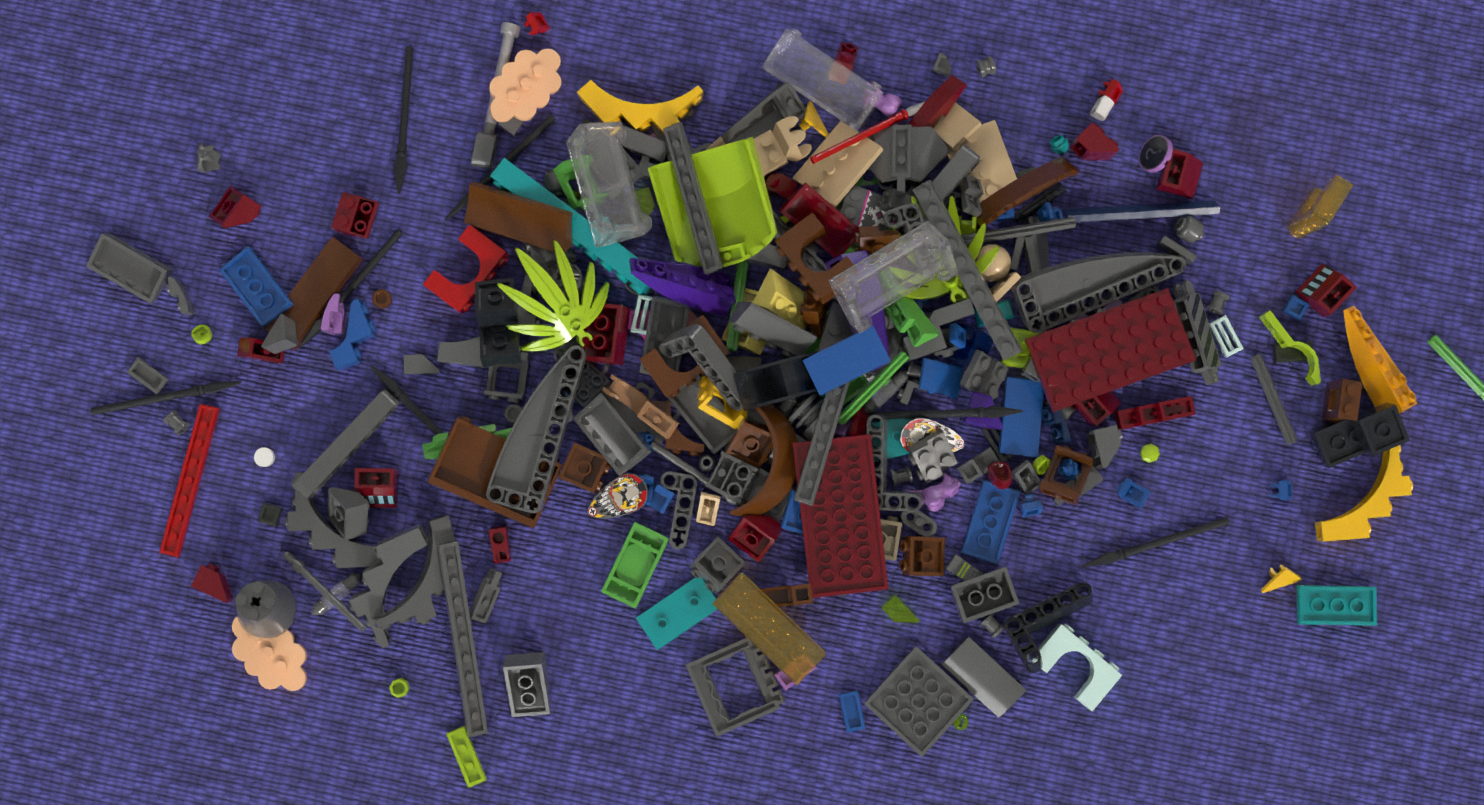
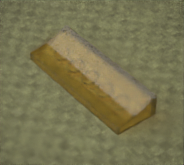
[712,572,827,685]

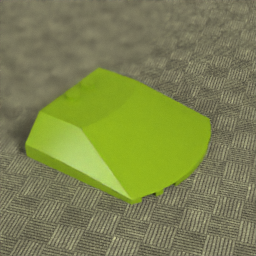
[648,137,777,267]

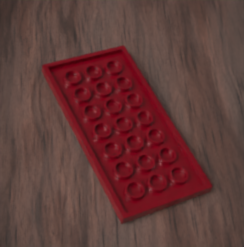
[1025,288,1196,413]
[793,434,888,598]

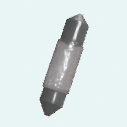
[863,370,909,413]
[312,573,361,615]

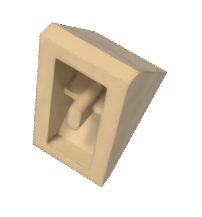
[696,492,721,526]

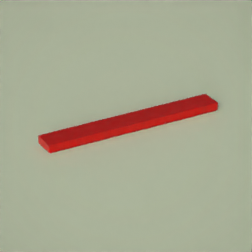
[159,404,220,557]

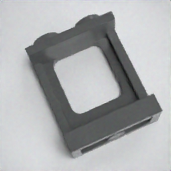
[484,352,530,403]

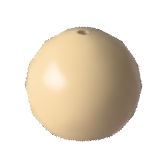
[975,244,1011,282]

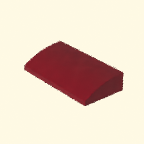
[779,182,859,258]

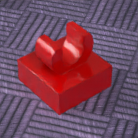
[524,12,550,35]
[1098,79,1123,106]

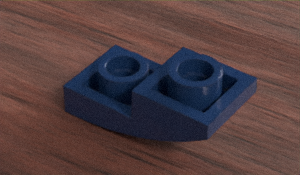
[1042,405,1071,445]

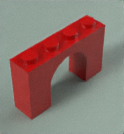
[423,224,508,314]

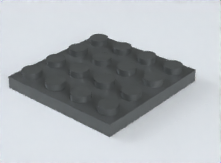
[864,646,974,757]

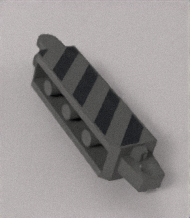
[1173,279,1222,385]

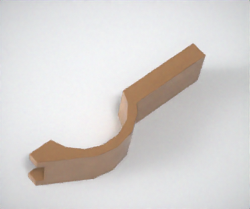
[602,374,679,439]

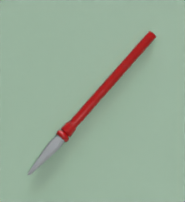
[810,102,925,164]

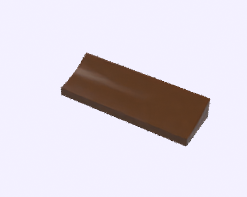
[464,181,572,252]
[264,237,364,351]

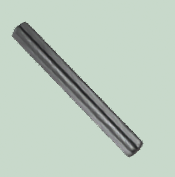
[1250,354,1297,445]

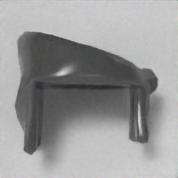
[197,142,221,173]

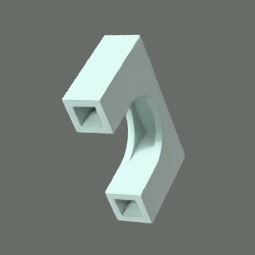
[1030,623,1122,712]

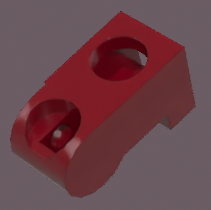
[488,525,512,564]

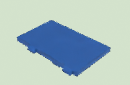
[918,358,963,399]

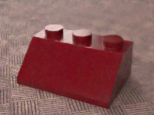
[579,303,630,365]

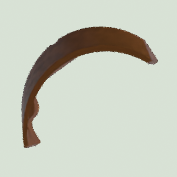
[969,157,1080,231]
[730,404,798,516]

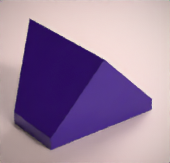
[963,391,1004,430]

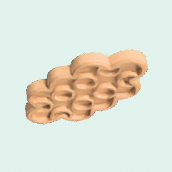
[489,49,561,122]
[232,617,307,691]

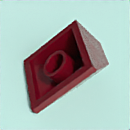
[209,186,262,228]
[728,515,784,562]

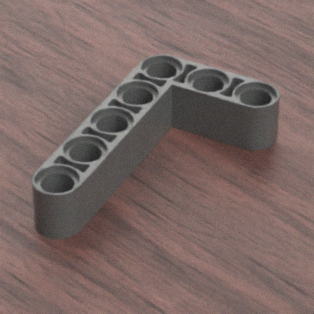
[659,324,743,411]
[867,414,925,511]

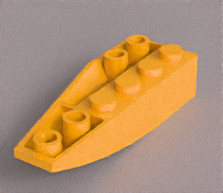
[1343,306,1418,413]

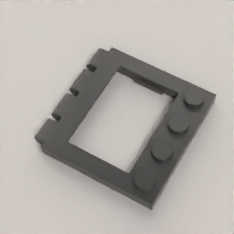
[685,636,785,737]

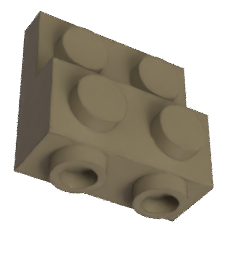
[880,515,902,561]

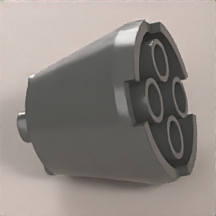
[235,580,297,638]

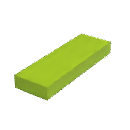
[446,725,487,788]

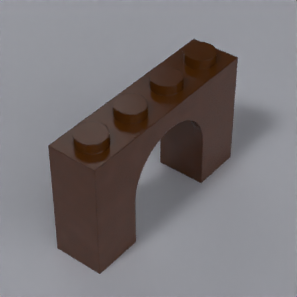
[775,213,861,304]
[639,315,730,398]

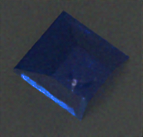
[938,322,994,366]

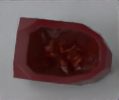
[987,461,1012,490]

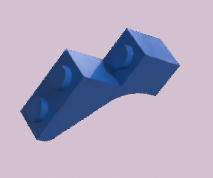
[329,299,376,371]

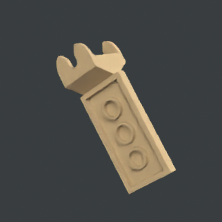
[753,116,812,176]

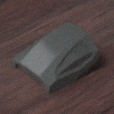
[705,451,759,504]

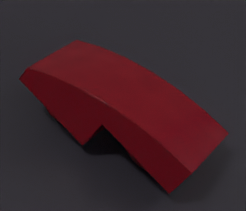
[849,399,868,436]

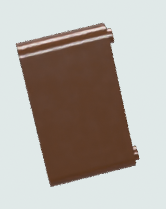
[427,415,563,528]

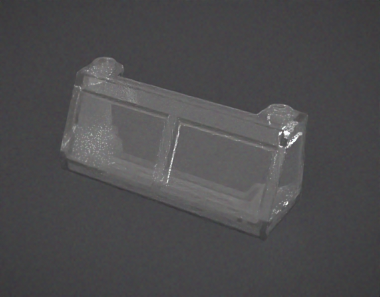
[761,28,884,132]
[566,122,652,247]
[828,221,958,334]

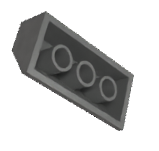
[728,301,817,358]

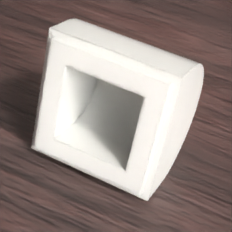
[1090,95,1114,121]

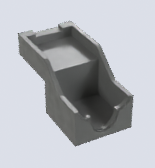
[898,299,975,363]

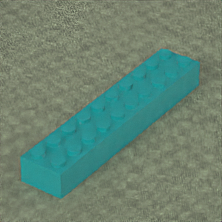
[491,158,652,296]

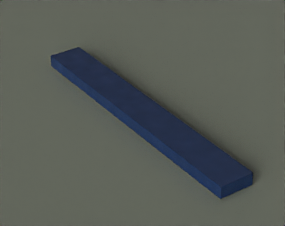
[1063,201,1220,222]

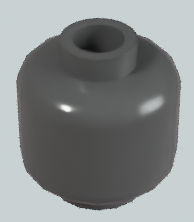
[544,169,569,196]
[1174,215,1204,243]

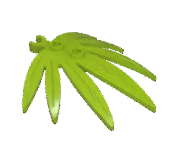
[887,196,999,304]
[497,240,609,351]

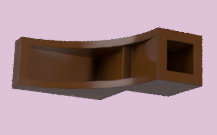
[651,400,705,456]
[752,583,813,610]

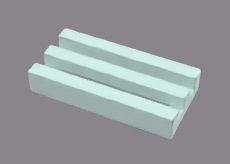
[631,295,652,335]
[1209,315,1244,358]

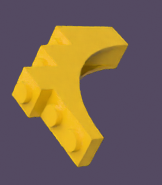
[577,80,704,136]
[1315,445,1413,542]

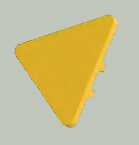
[799,101,829,138]
[1261,565,1302,593]

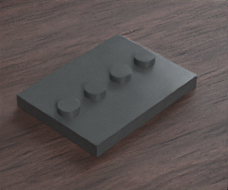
[817,302,903,380]

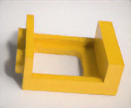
[697,375,748,429]

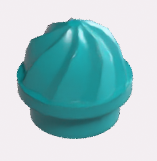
[1049,135,1069,154]

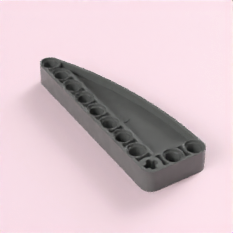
[1011,252,1186,333]
[486,346,586,513]

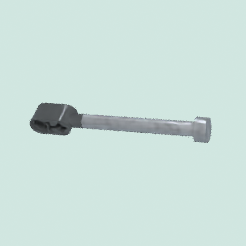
[472,22,520,170]

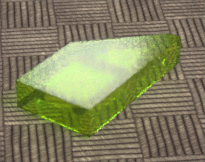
[631,187,655,227]
[881,595,920,623]

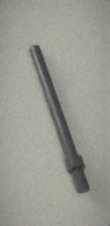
[650,441,746,507]
[283,551,367,632]

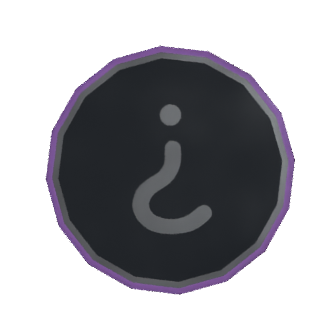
[1139,135,1173,173]

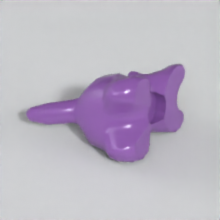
[862,88,902,125]
[906,473,961,512]

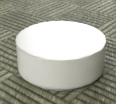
[254,448,275,467]

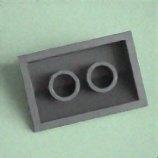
[951,567,1019,623]

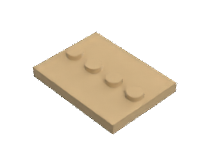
[947,120,1017,202]
[793,121,883,207]

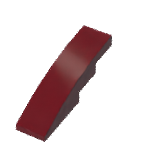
[908,75,967,128]
[1114,396,1196,430]

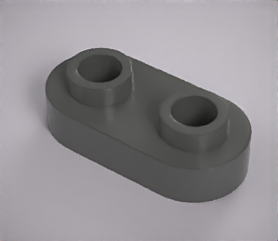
[901,510,937,537]

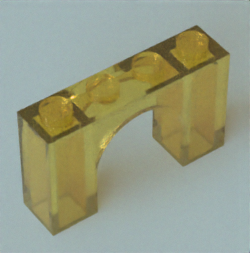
[1286,175,1354,238]

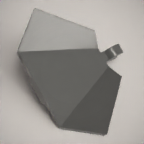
[867,125,950,195]

